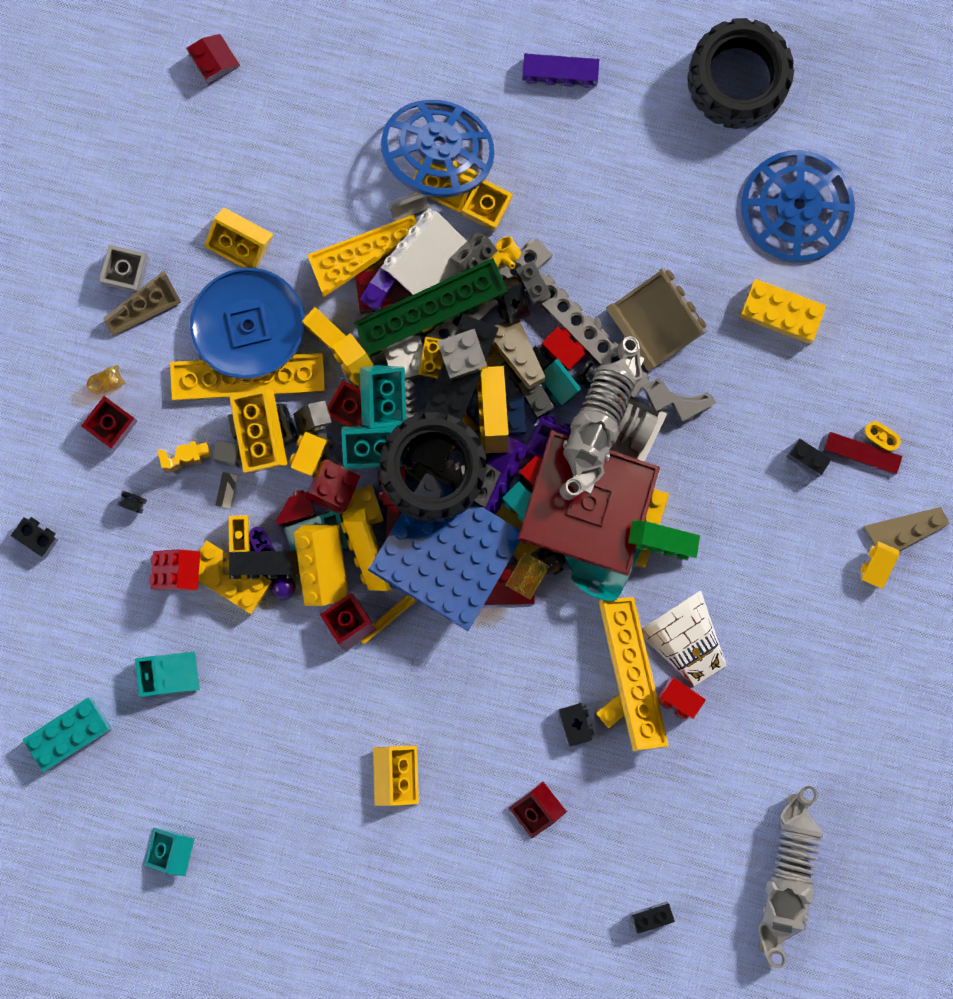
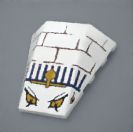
[641,591,727,686]

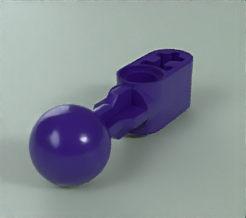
[249,527,296,600]

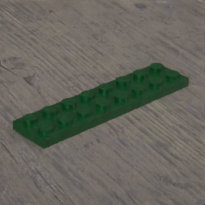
[354,258,509,358]

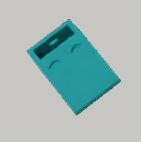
[284,511,349,551]
[135,651,200,697]

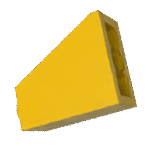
[302,307,346,354]

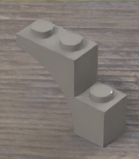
[642,378,716,421]

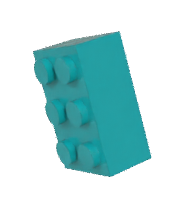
[341,425,402,469]

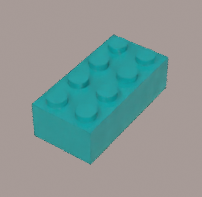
[22,697,112,772]

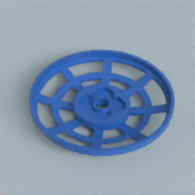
[381,100,495,197]
[741,150,855,263]

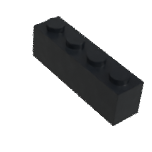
[223,551,300,579]

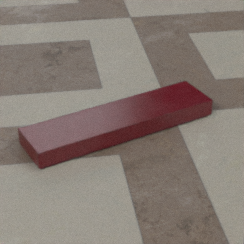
[824,432,903,475]

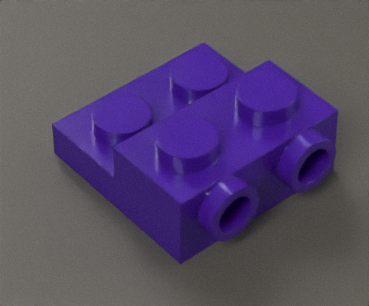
[526,415,571,458]

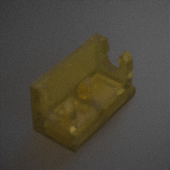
[505,552,550,599]

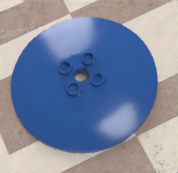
[190,268,305,379]

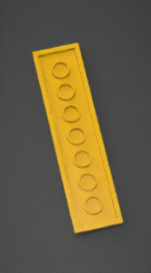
[170,353,325,401]
[598,597,669,752]

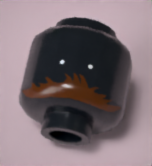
[537,549,566,575]

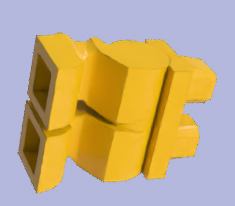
[157,441,211,473]

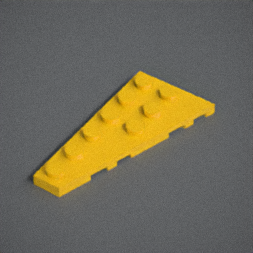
[307,215,417,297]

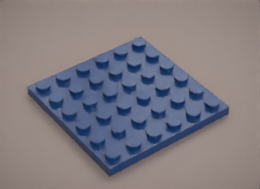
[368,473,520,632]

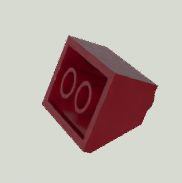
[484,565,535,605]

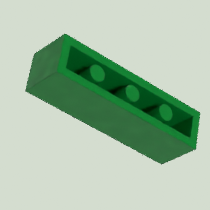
[628,520,700,561]

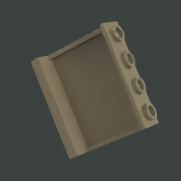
[606,268,708,371]

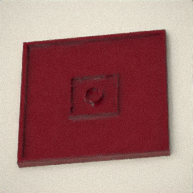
[517,430,660,576]

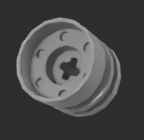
[618,403,658,453]

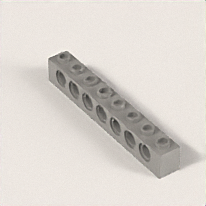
[424,238,553,342]
[539,273,650,399]

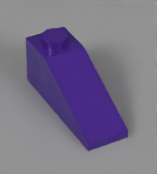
[360,254,397,312]

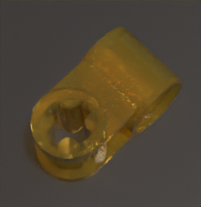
[87,365,126,395]

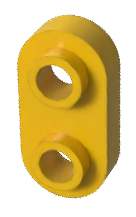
[864,421,901,452]

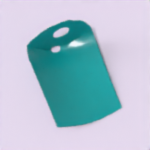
[571,549,641,601]

